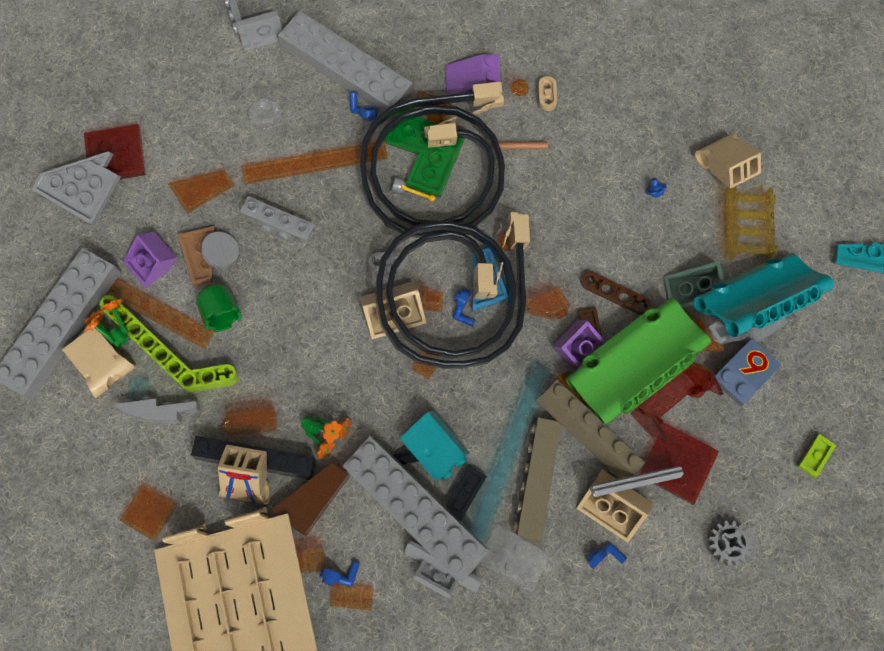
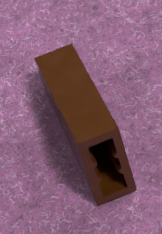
[271,463,349,537]

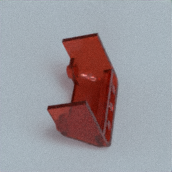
[629,362,724,443]

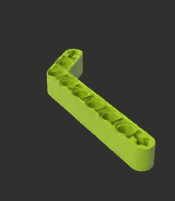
[99,295,239,393]

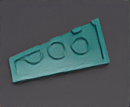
[834,243,884,273]

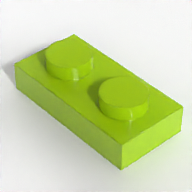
[798,434,837,479]

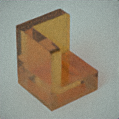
[423,287,444,313]
[298,548,326,574]

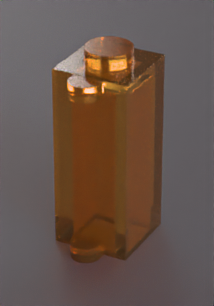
[223,407,277,435]

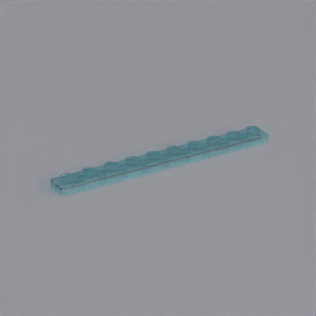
[469,362,551,544]

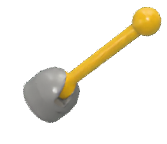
[392,177,435,202]

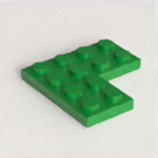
[386,111,465,198]

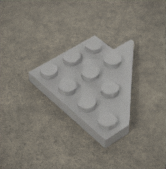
[31,152,121,225]

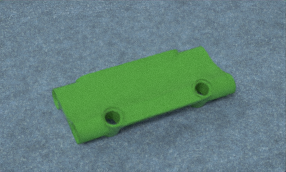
[565,298,711,425]

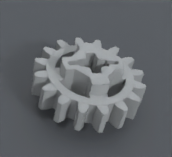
[707,521,754,566]

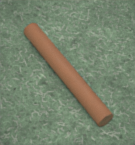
[498,142,548,150]

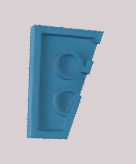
[472,248,508,312]

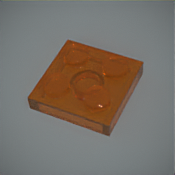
[119,485,177,541]

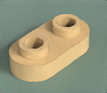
[538,76,557,111]

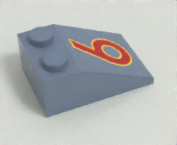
[711,338,781,407]

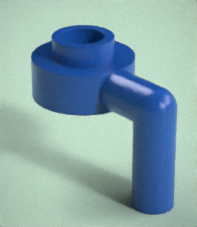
[350,91,378,120]
[453,289,475,327]
[587,543,627,570]
[319,561,360,587]

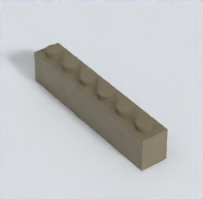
[536,379,645,479]
[513,417,561,543]

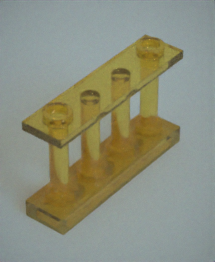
[724,186,778,261]

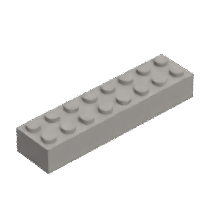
[278,11,413,118]
[0,247,121,401]
[343,436,491,582]

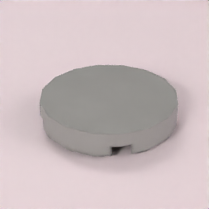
[201,232,239,268]

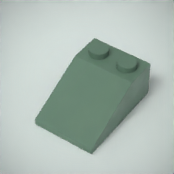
[664,261,727,311]

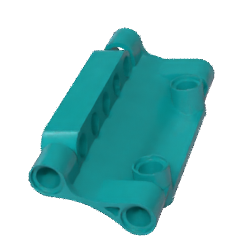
[694,253,834,337]

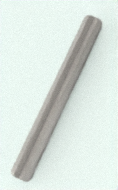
[590,466,684,497]

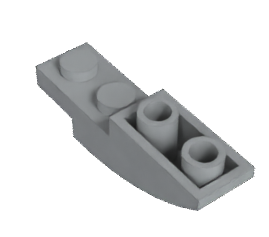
[116,397,200,424]

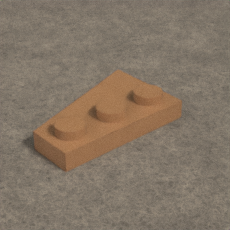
[178,226,215,287]

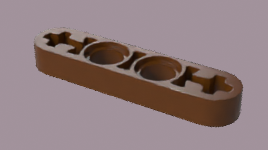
[581,272,651,315]

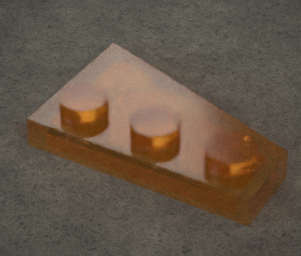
[168,170,235,214]

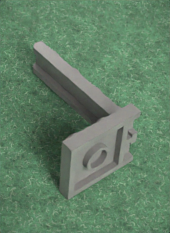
[225,0,282,51]
[709,317,790,344]

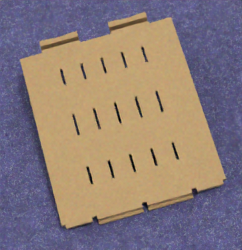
[153,507,318,651]

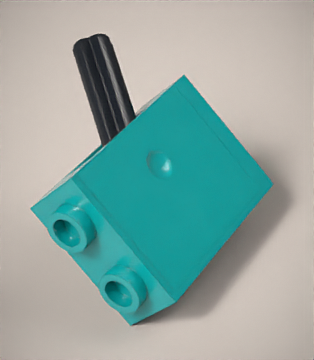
[393,411,470,481]

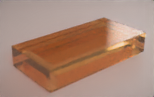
[330,585,374,611]

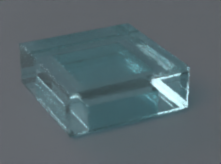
[128,380,149,401]

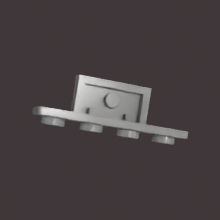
[240,197,315,242]
[404,540,482,599]

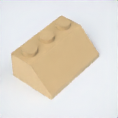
[359,281,426,340]
[576,469,653,543]

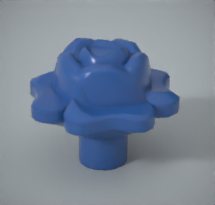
[646,178,667,198]

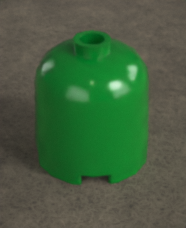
[196,284,242,332]

